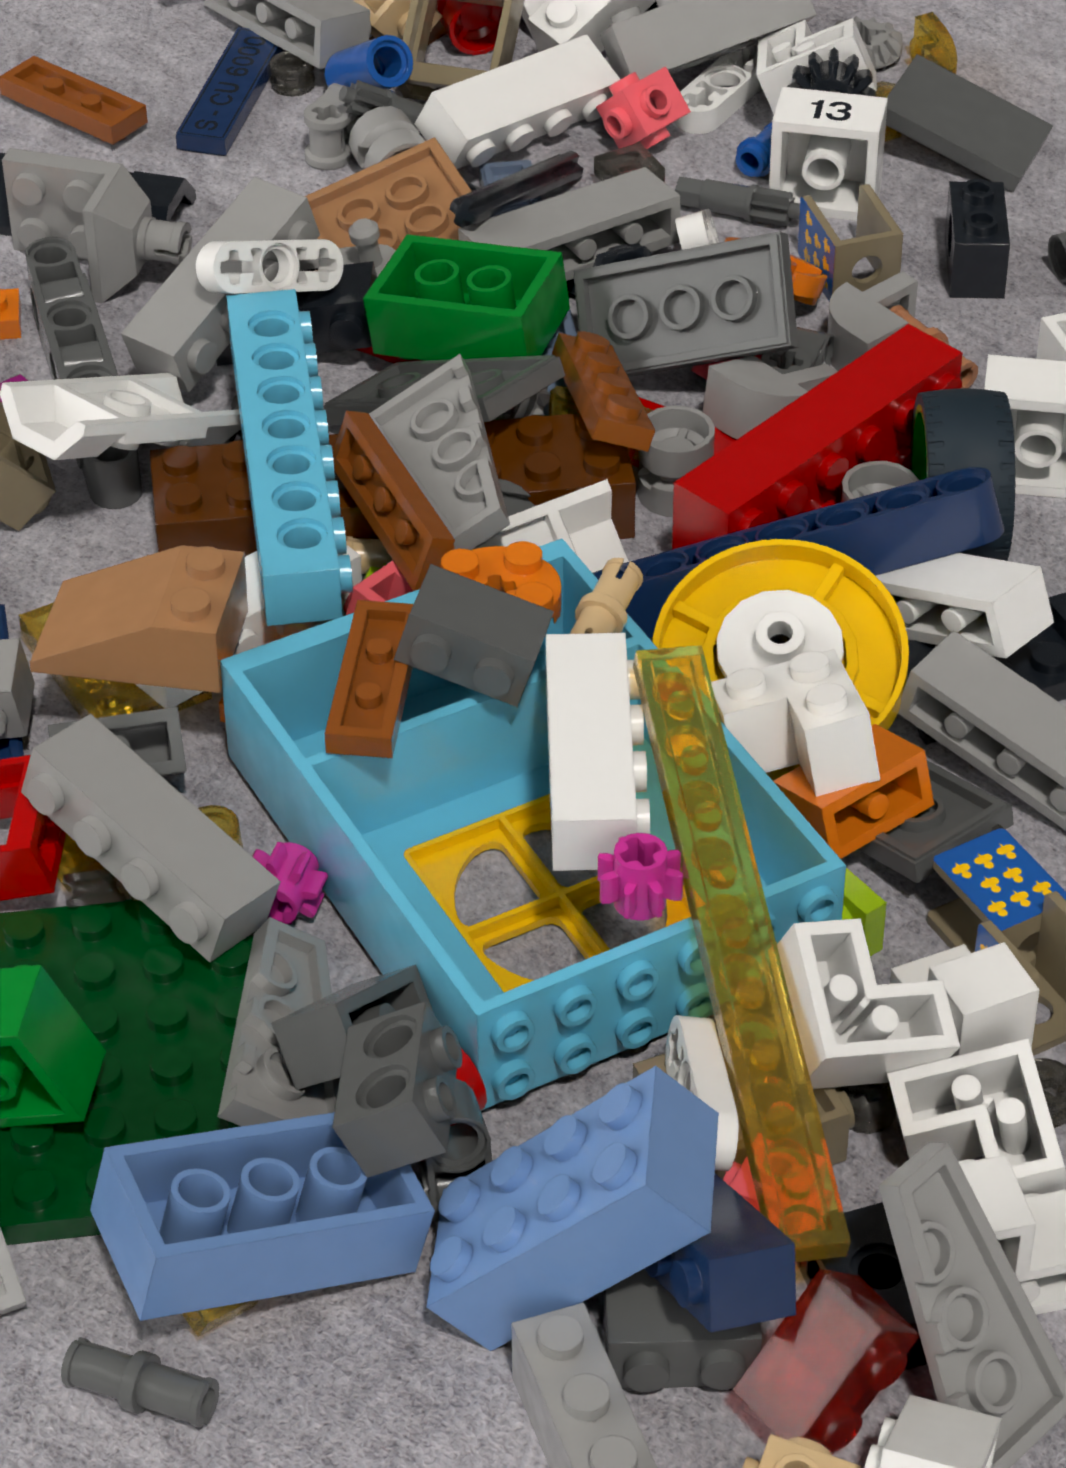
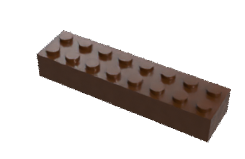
[150,413,636,557]

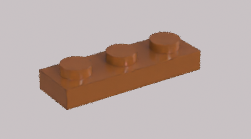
[0,56,148,145]
[325,600,413,758]

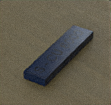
[176,27,285,156]

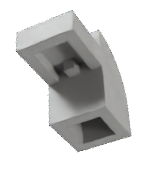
[827,271,918,371]
[702,356,837,439]

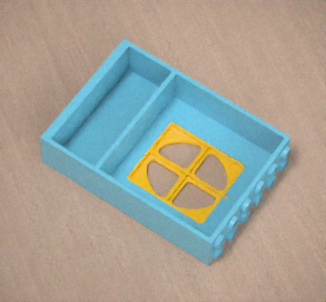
[220,538,846,1109]

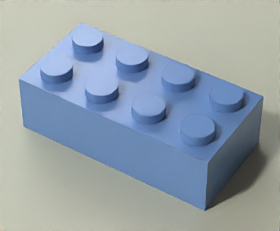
[426,1066,719,1351]
[90,1112,435,1321]

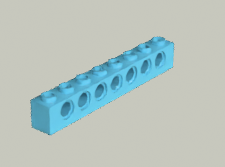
[226,289,353,626]

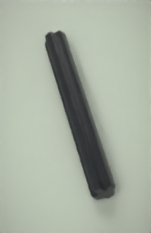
[449,151,584,228]

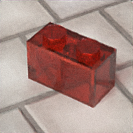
[733,1269,920,1455]

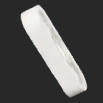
[675,43,762,134]
[675,209,720,250]
[196,239,344,294]
[665,1015,739,1171]

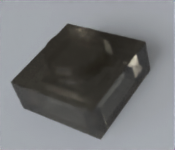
[594,143,665,182]

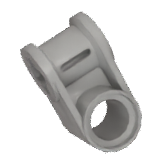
[304,83,360,170]

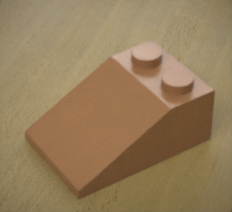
[30,545,248,693]

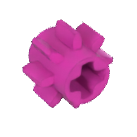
[598,833,683,921]
[252,842,328,925]

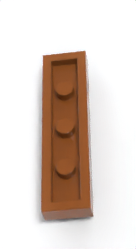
[552,331,655,452]
[333,410,455,591]

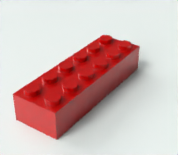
[672,324,963,550]

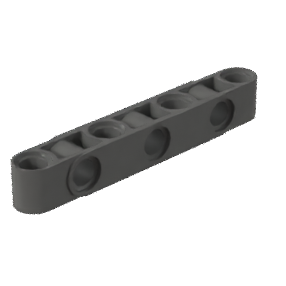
[25,237,142,509]

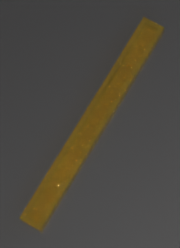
[633,645,851,1262]

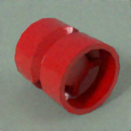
[436,0,503,55]

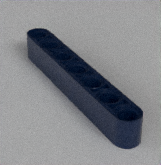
[593,467,1004,638]

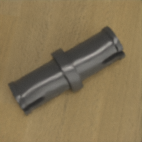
[61,1337,219,1428]

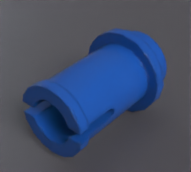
[736,122,772,177]

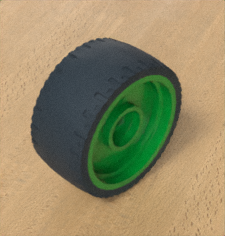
[910,388,1016,561]

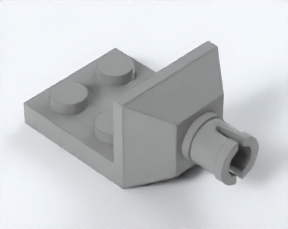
[2,148,192,303]

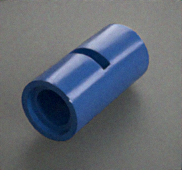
[325,35,413,89]

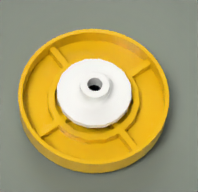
[652,539,909,781]

